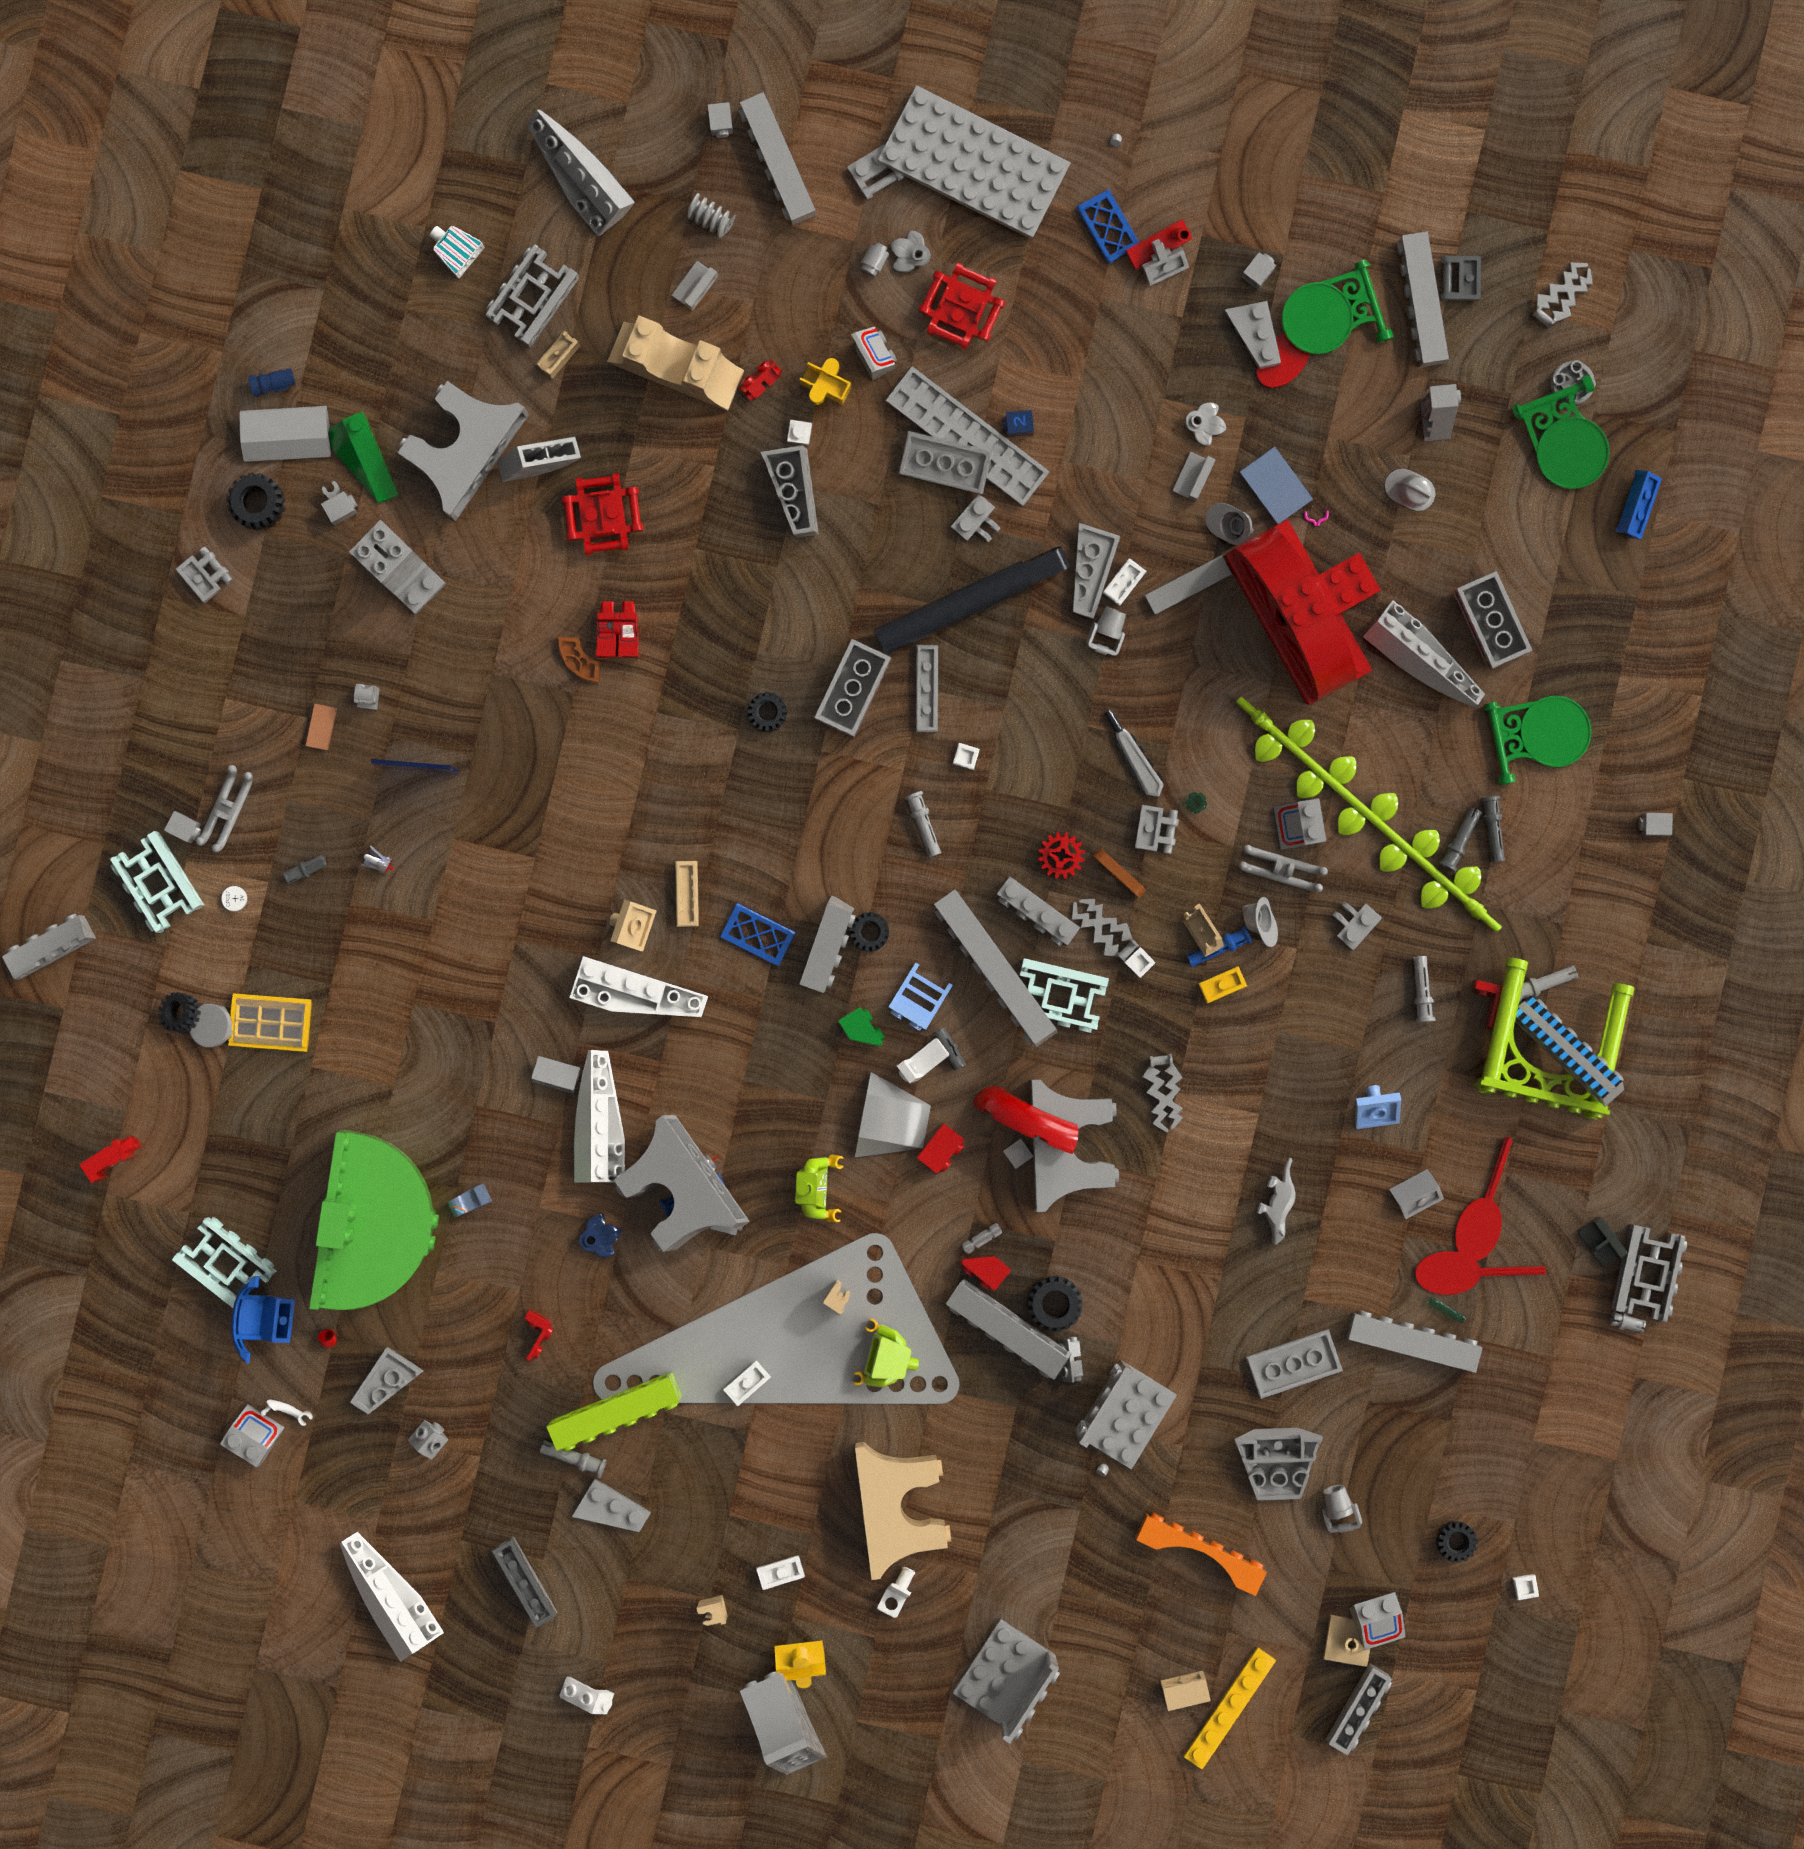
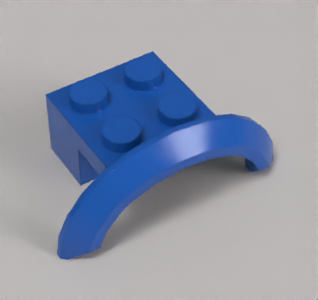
[231,1276,295,1364]

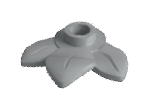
[891,231,931,272]
[1185,403,1226,446]

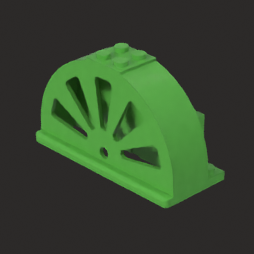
[309,1130,439,1310]

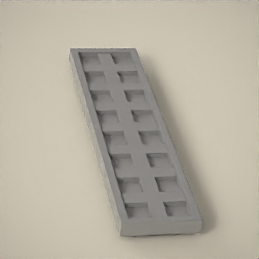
[886,366,1050,507]

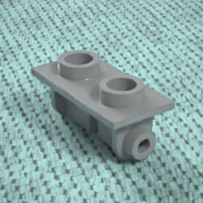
[1058,1336,1083,1383]

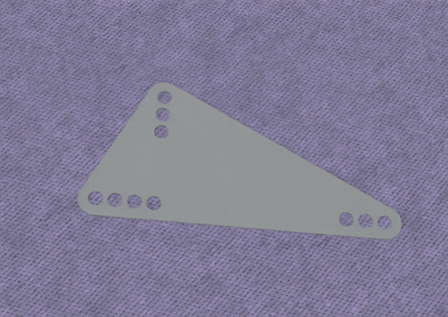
[593,1233,959,1404]

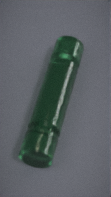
[1428,1296,1466,1324]

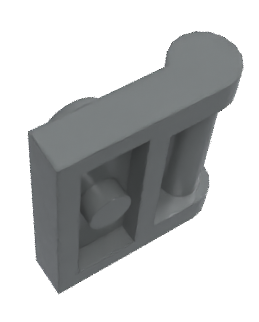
[1441,256,1481,302]

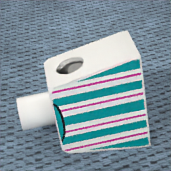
[430,226,485,279]

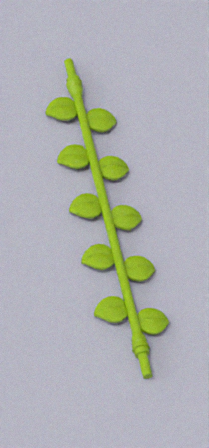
[1236,696,1502,933]

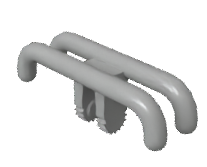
[196,765,253,853]
[1239,845,1328,892]

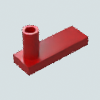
[1125,219,1192,270]

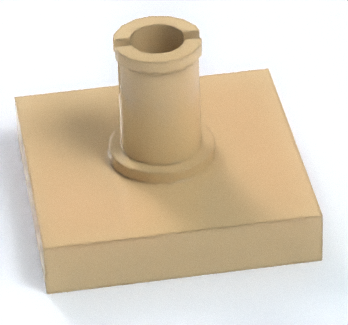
[610,899,656,952]
[1323,1615,1370,1667]

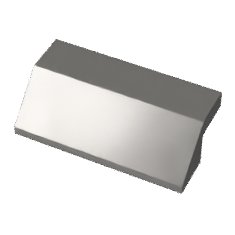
[240,406,331,462]

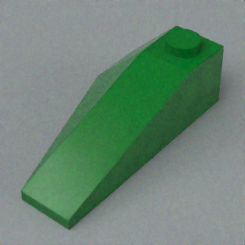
[328,412,399,503]

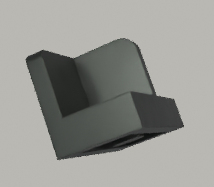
[1578,1217,1628,1266]

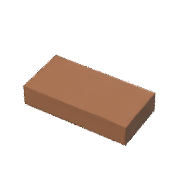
[306,704,337,751]

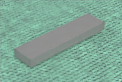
[1145,555,1232,615]
[916,645,938,732]

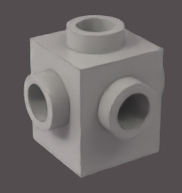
[408,1420,448,1460]

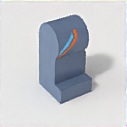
[447,1184,492,1218]

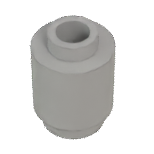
[860,242,889,276]

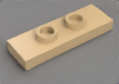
[675,861,699,927]

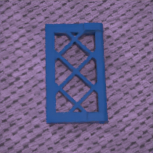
[1076,189,1139,264]
[720,903,796,966]

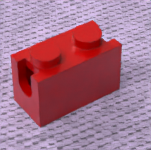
[917,1123,965,1174]

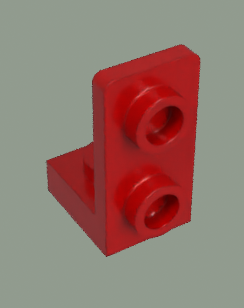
[1472,980,1503,1029]
[524,1309,554,1362]

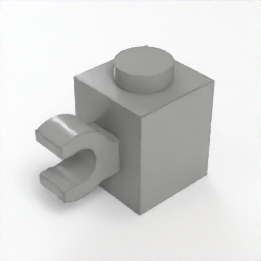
[321,481,358,526]

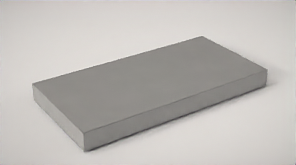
[898,431,993,494]
[1246,1329,1343,1399]

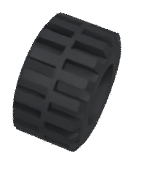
[227,473,286,531]
[1027,1275,1083,1332]

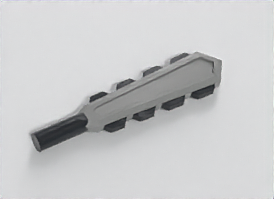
[1104,709,1164,797]

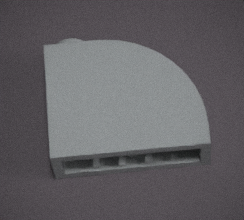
[497,437,581,482]

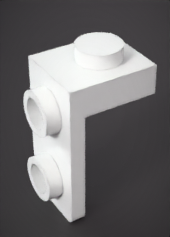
[897,1038,949,1083]
[560,1677,614,1714]

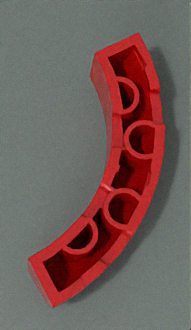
[973,1086,1078,1154]

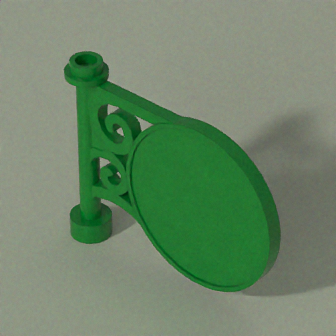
[1282,260,1394,355]
[1512,374,1610,489]
[1483,696,1591,786]

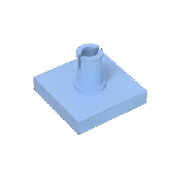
[1355,1085,1401,1129]

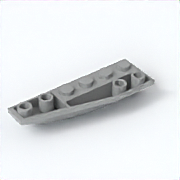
[527,109,635,236]
[1363,600,1485,708]

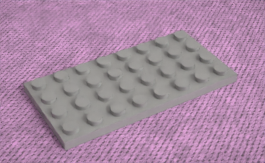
[878,85,1071,240]

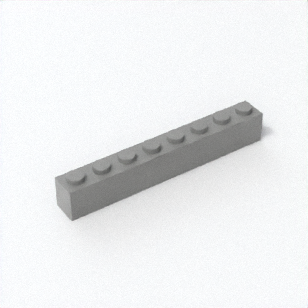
[934,889,1057,1047]

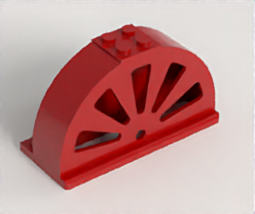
[1224,519,1381,705]

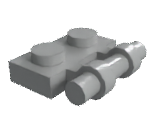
[176,546,233,603]
[1135,805,1179,854]

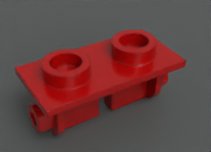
[739,360,782,401]

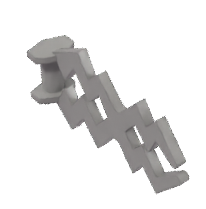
[1532,262,1593,329]
[1072,899,1139,962]
[1142,1054,1183,1132]

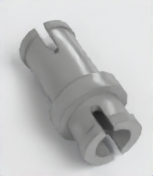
[1610,1312,1646,1334]

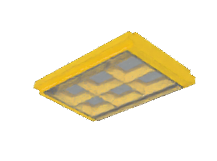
[228,994,312,1052]

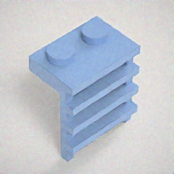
[889,963,953,1031]

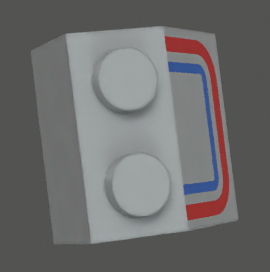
[851,327,897,381]
[1273,798,1326,850]
[220,1404,285,1467]
[1349,1592,1406,1650]

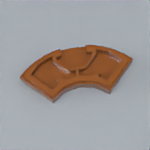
[558,637,600,683]

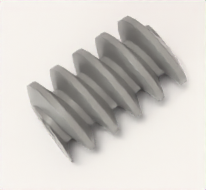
[688,193,736,238]

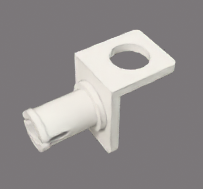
[877,1567,915,1618]

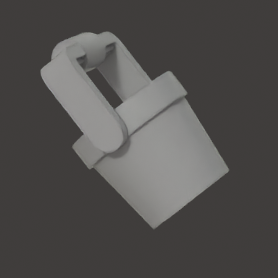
[1086,607,1126,655]
[1322,1485,1362,1533]

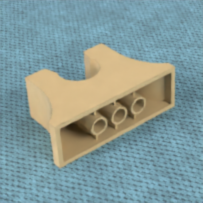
[607,316,744,411]
[855,1442,951,1580]

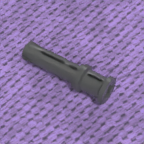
[1480,796,1505,862]
[1438,807,1482,873]

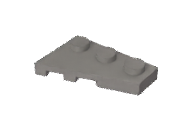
[1224,301,1281,369]
[350,1347,424,1414]
[572,1478,651,1532]

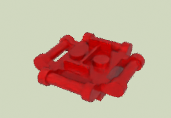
[917,262,1006,350]
[561,473,644,555]

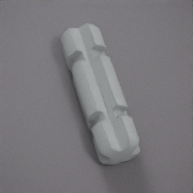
[962,1223,1002,1254]

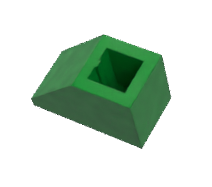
[839,1007,885,1046]

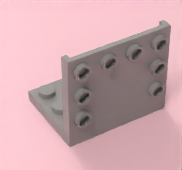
[1075,1360,1177,1470]
[953,1618,1060,1744]

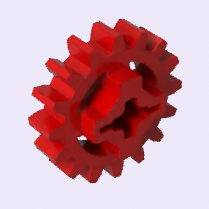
[1038,832,1085,879]

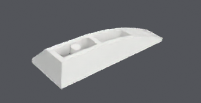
[570,956,708,1017]
[574,1050,625,1183]
[340,1532,444,1662]

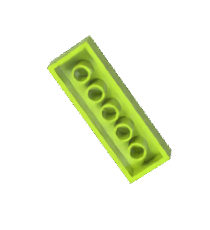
[547,1371,682,1452]

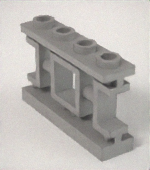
[485,244,580,348]
[1611,1224,1687,1322]

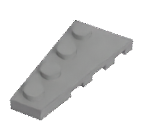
[1073,523,1120,619]

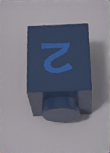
[1002,410,1034,437]

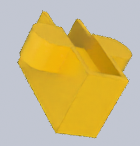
[799,358,851,405]
[775,1641,826,1688]

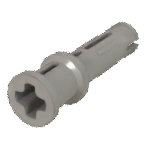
[904,791,942,858]
[1413,956,1435,1022]
[1519,965,1578,1003]
[540,1440,607,1478]

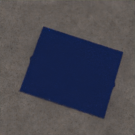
[371,759,459,775]

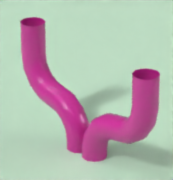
[1304,511,1329,526]

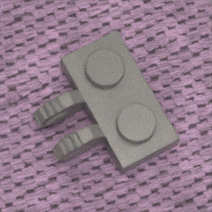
[951,494,1000,542]
[1333,901,1382,951]

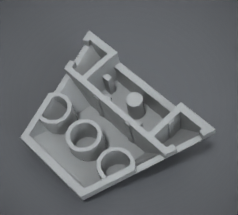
[855,1072,931,1157]
[1235,1428,1323,1500]

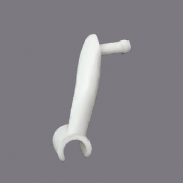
[260,1399,313,1426]

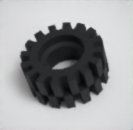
[747,692,787,732]
[850,912,889,952]
[158,992,201,1033]
[1436,1521,1478,1563]

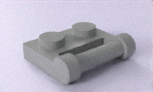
[847,145,904,200]

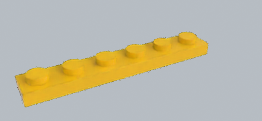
[1183,1647,1276,1769]

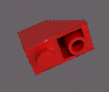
[961,1255,1011,1291]

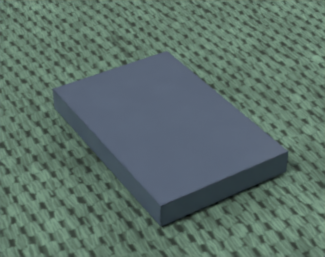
[1239,447,1313,525]

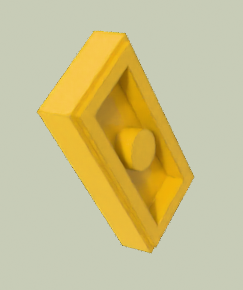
[1198,966,1247,1003]

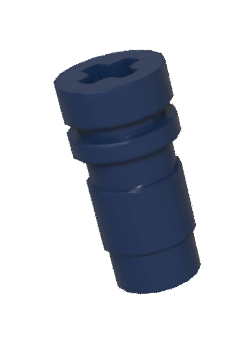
[248,368,296,397]

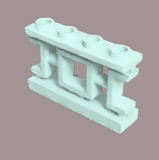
[110,831,205,933]
[1019,958,1109,1033]
[172,1217,277,1308]

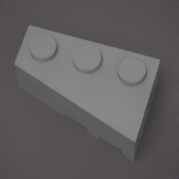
[1420,384,1461,441]

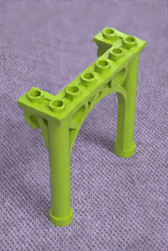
[1473,957,1634,1120]

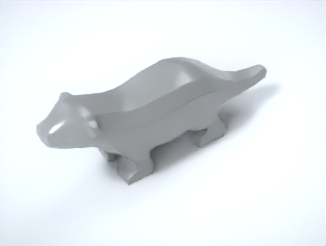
[1256,1158,1296,1245]

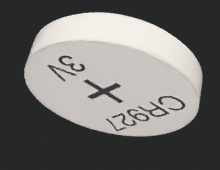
[222,886,247,911]

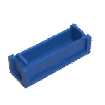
[1615,470,1662,540]

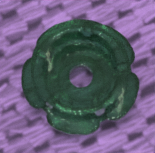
[1186,792,1207,813]

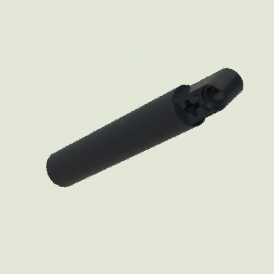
[873,546,1070,655]

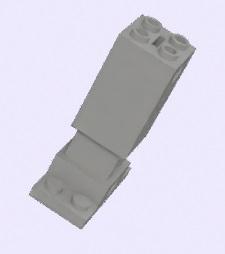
[349,520,446,614]

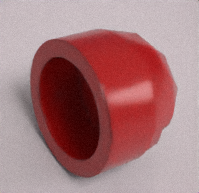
[318,1329,337,1348]

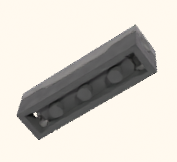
[492,1537,558,1628]

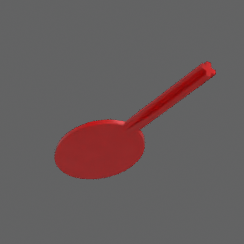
[1257,284,1349,388]
[1455,1136,1513,1261]
[1415,1251,1546,1295]

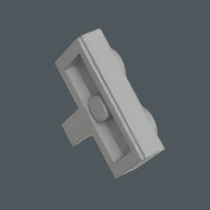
[1142,239,1189,286]

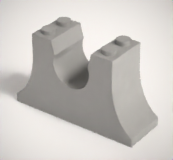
[398,381,529,521]
[1030,1079,1119,1212]
[614,1115,750,1252]
[740,1672,827,1775]

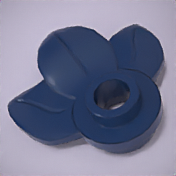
[579,1214,621,1257]

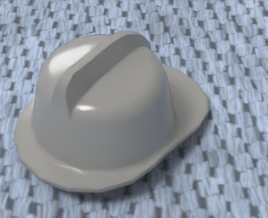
[1385,469,1435,511]
[1206,502,1254,545]
[1242,897,1278,947]

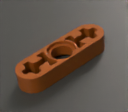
[1093,848,1146,898]

